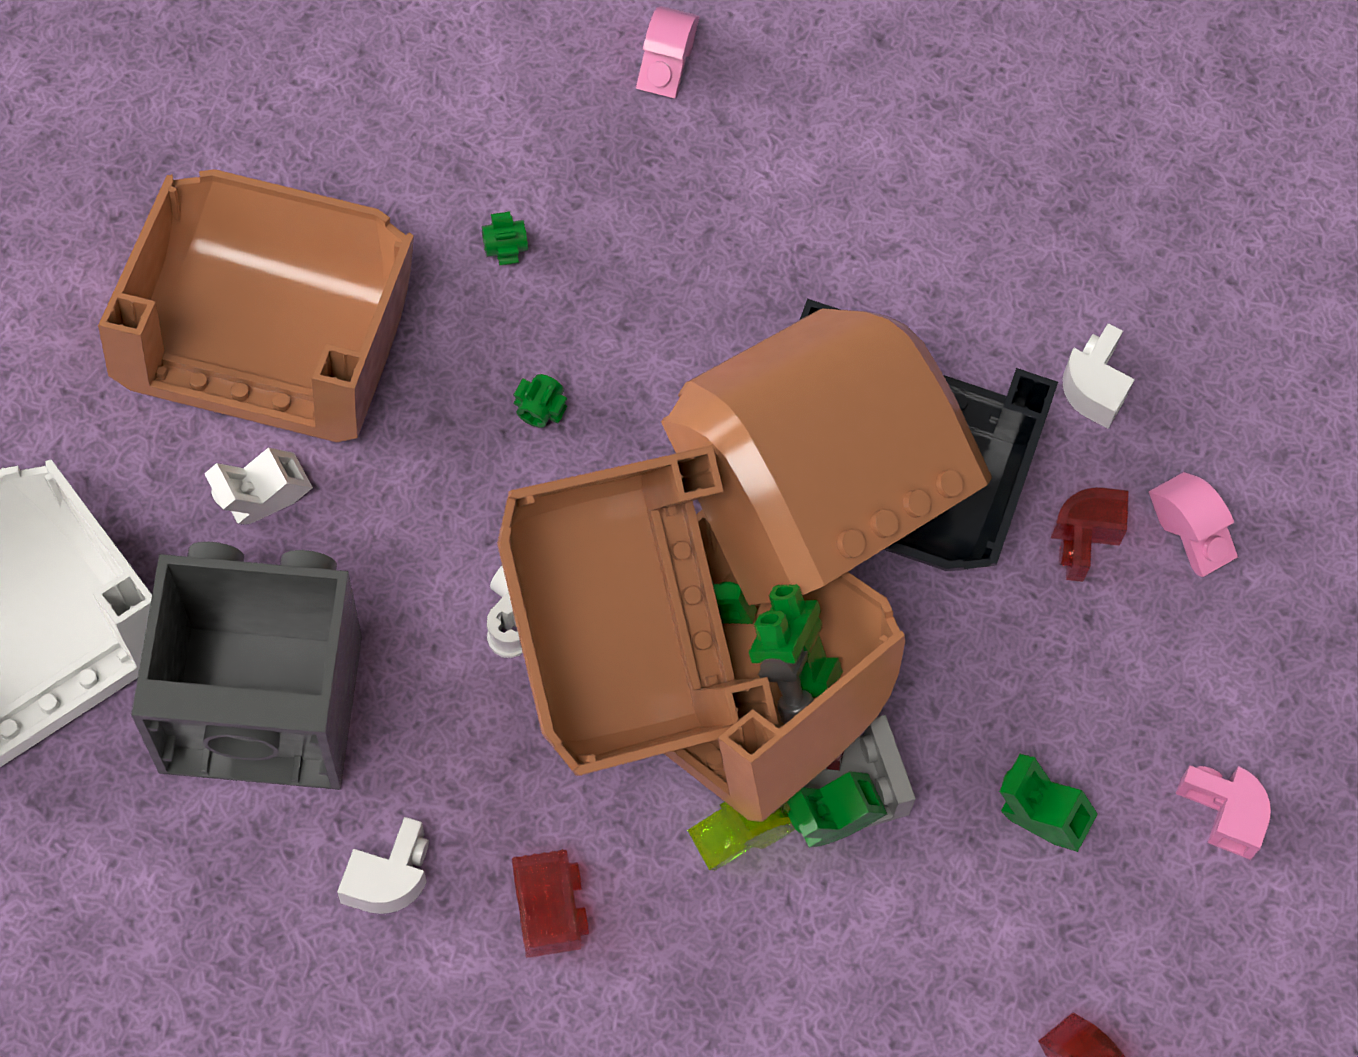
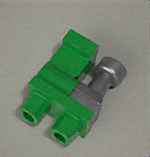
[748,585,843,724]

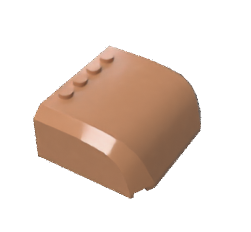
[98,169,414,442]
[661,309,992,605]
[497,445,778,776]
[663,509,905,822]

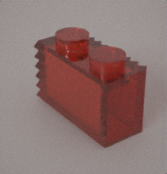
[512,849,589,958]

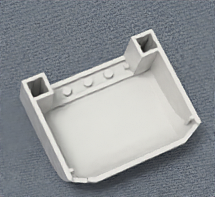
[0,460,152,767]

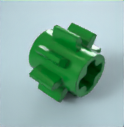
[481,211,528,266]
[513,374,568,428]

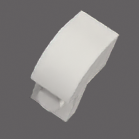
[1063,323,1135,429]
[204,448,313,524]
[337,817,429,914]

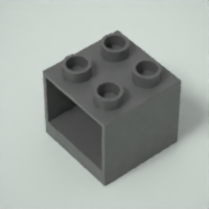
[131,542,362,790]

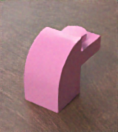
[636,6,699,98]
[1149,472,1238,577]
[1176,766,1271,860]

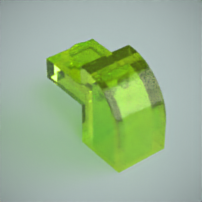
[687,801,796,871]

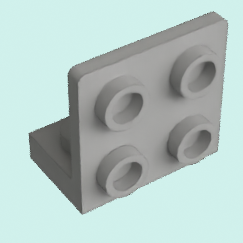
[805,715,916,829]

